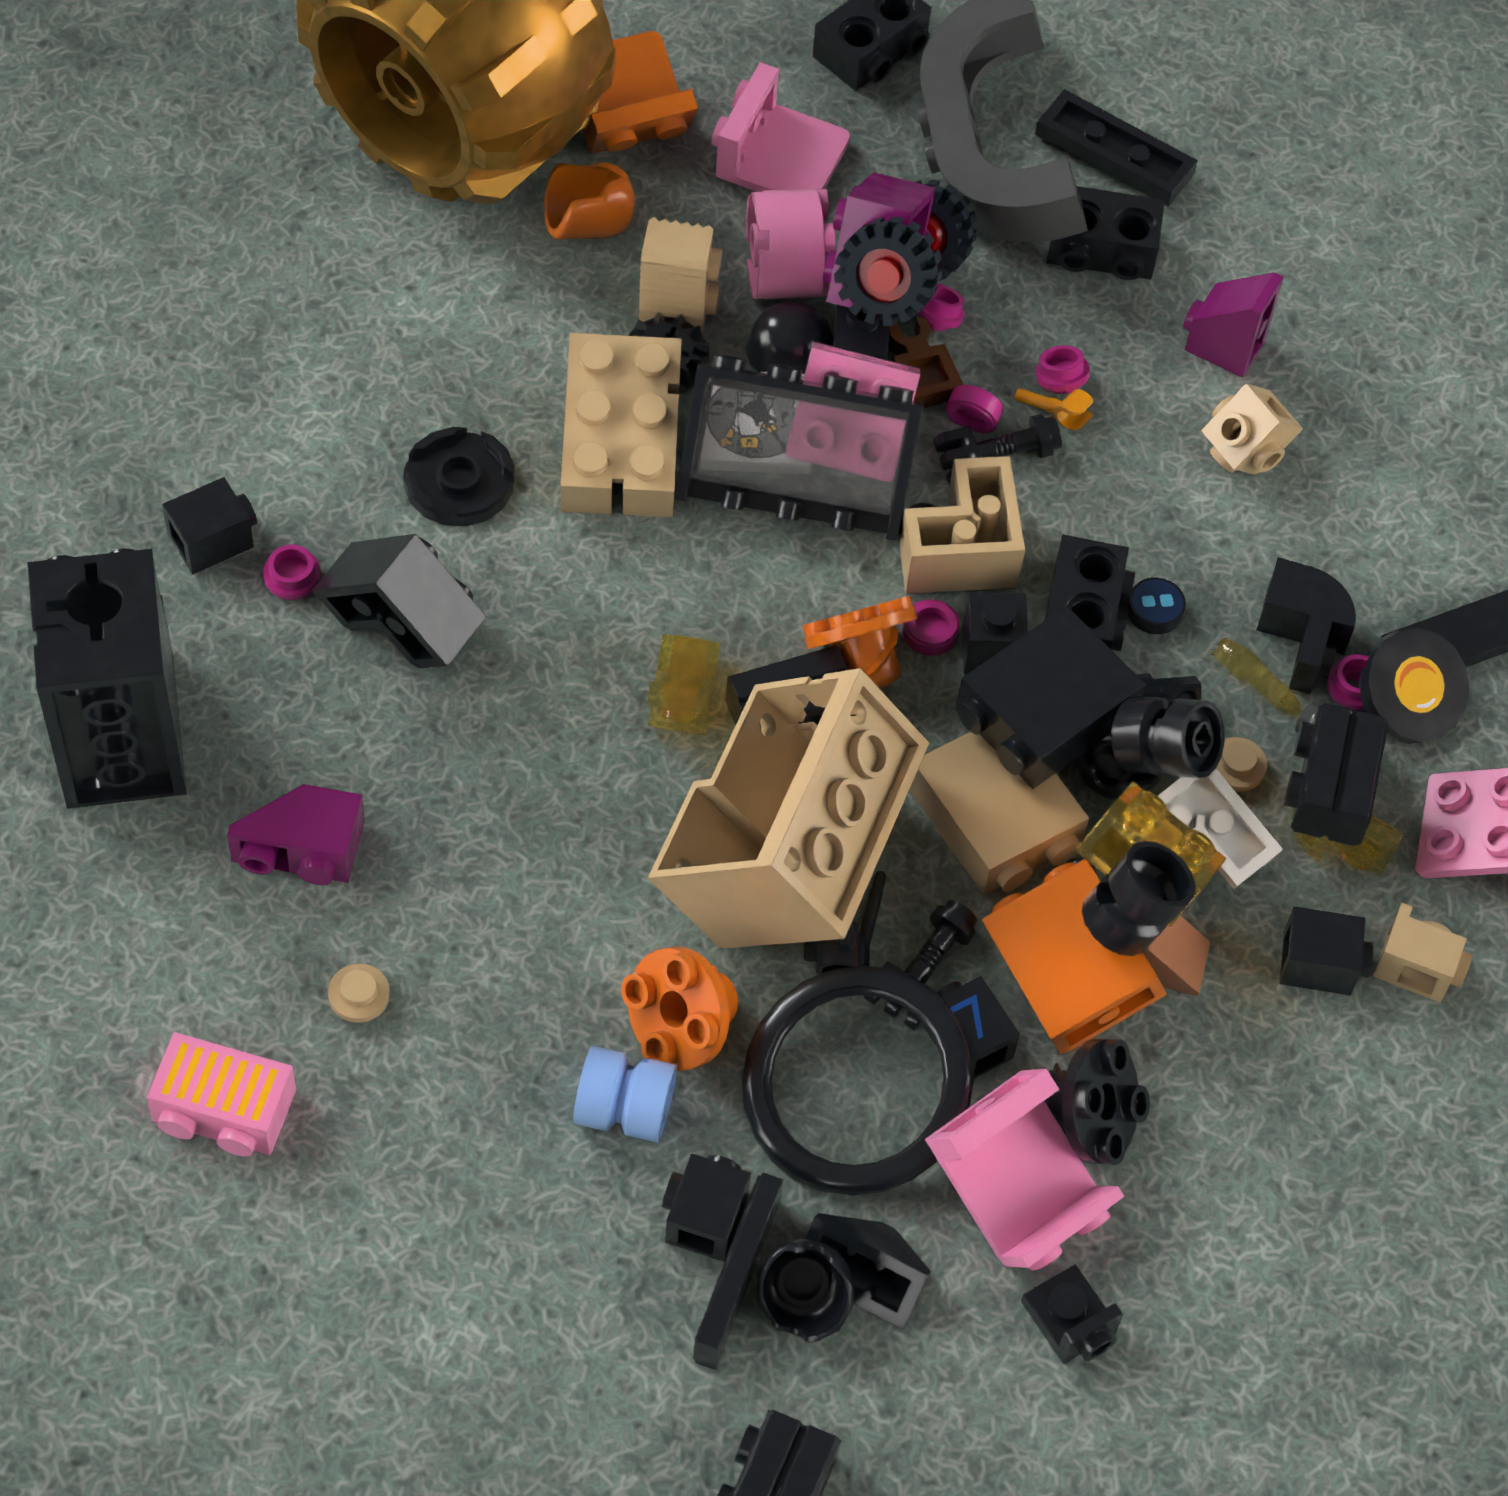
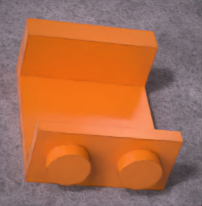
[981,858,1167,1054]

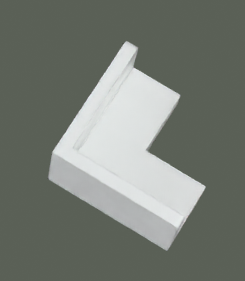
[1107,769,1283,889]

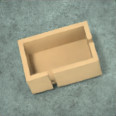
[561,333,682,517]

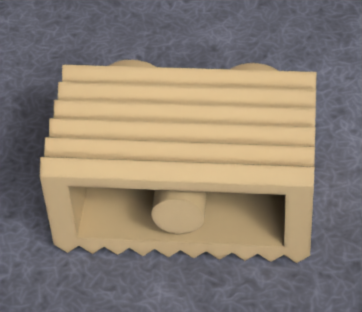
[639,217,723,332]

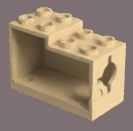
[648,668,929,948]

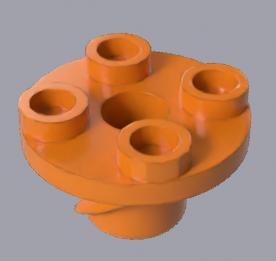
[802,595,918,689]
[621,946,738,1071]

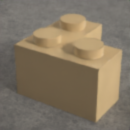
[899,456,1025,594]

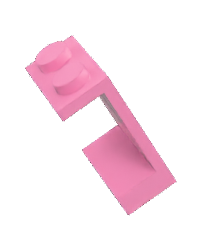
[925,1068,1125,1271]

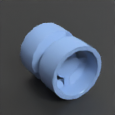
[573,1045,677,1143]

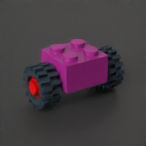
[823,172,978,326]

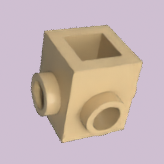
[1201,383,1303,475]

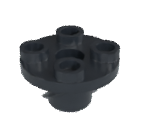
[1044,1039,1150,1165]

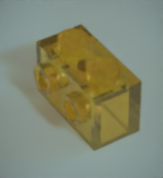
[1075,781,1227,928]

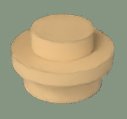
[1216,737,1267,792]
[328,964,390,1023]

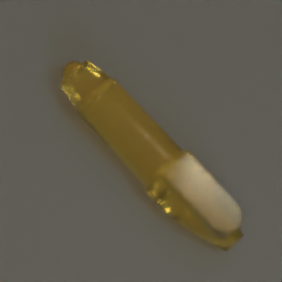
[1211,638,1301,715]

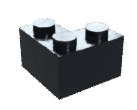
[312,534,487,668]

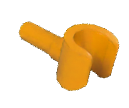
[1014,388,1093,431]

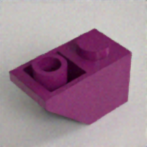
[227,784,365,885]

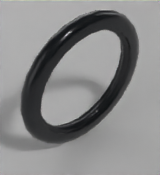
[741,965,974,1196]

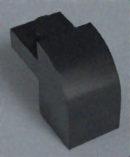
[1257,557,1356,694]

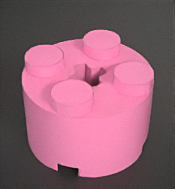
[746,189,836,300]

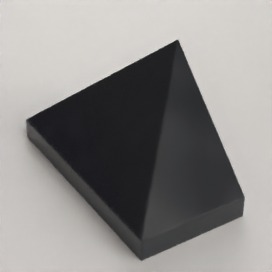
[805,1213,931,1330]

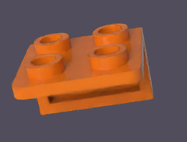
[582,31,698,154]

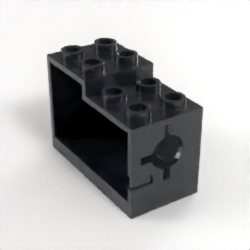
[27,548,187,809]

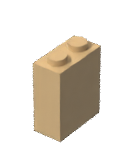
[909,732,1089,896]

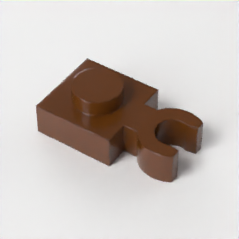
[888,316,963,408]

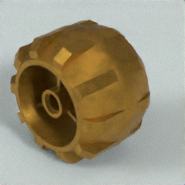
[296,0,616,205]

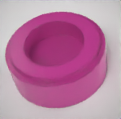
[945,385,1004,434]
[902,599,960,656]

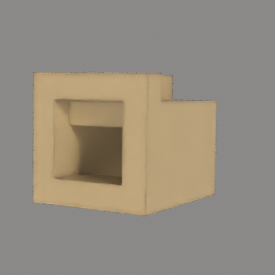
[1373,903,1473,1003]

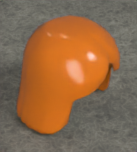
[544,162,635,240]

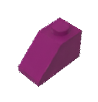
[1183,272,1284,377]

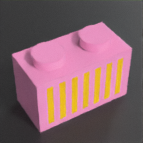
[146,1032,296,1157]

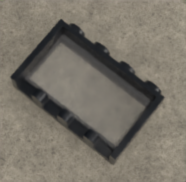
[675,354,924,541]

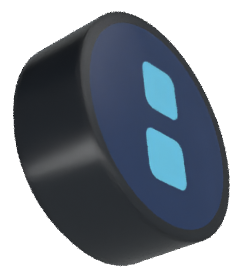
[1127,577,1186,635]

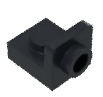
[1021,1264,1123,1364]

